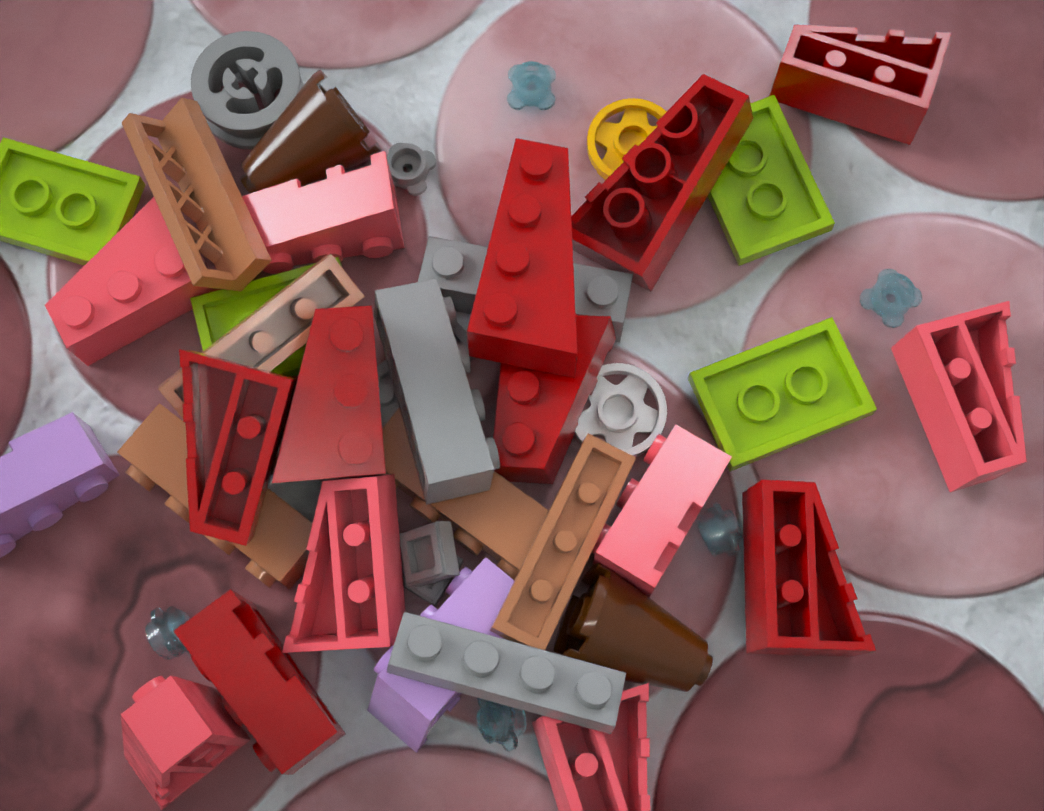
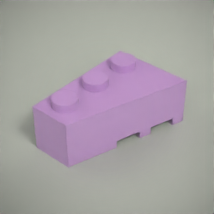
[0,412,119,558]
[367,557,514,753]

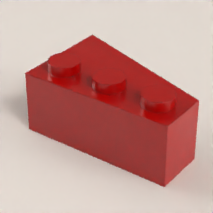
[769,24,951,145]
[271,305,386,484]
[493,315,616,484]
[179,349,297,546]
[742,479,876,657]
[173,589,346,775]

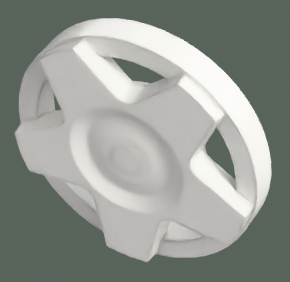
[575,363,667,457]

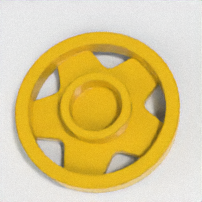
[587,98,667,180]

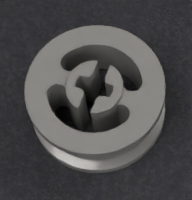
[191,31,304,149]

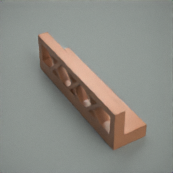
[121,98,272,291]
[490,433,636,650]

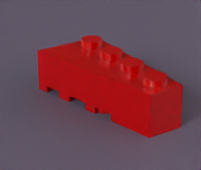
[571,74,753,292]
[467,138,577,378]

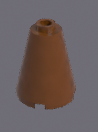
[240,70,382,193]
[553,563,713,692]

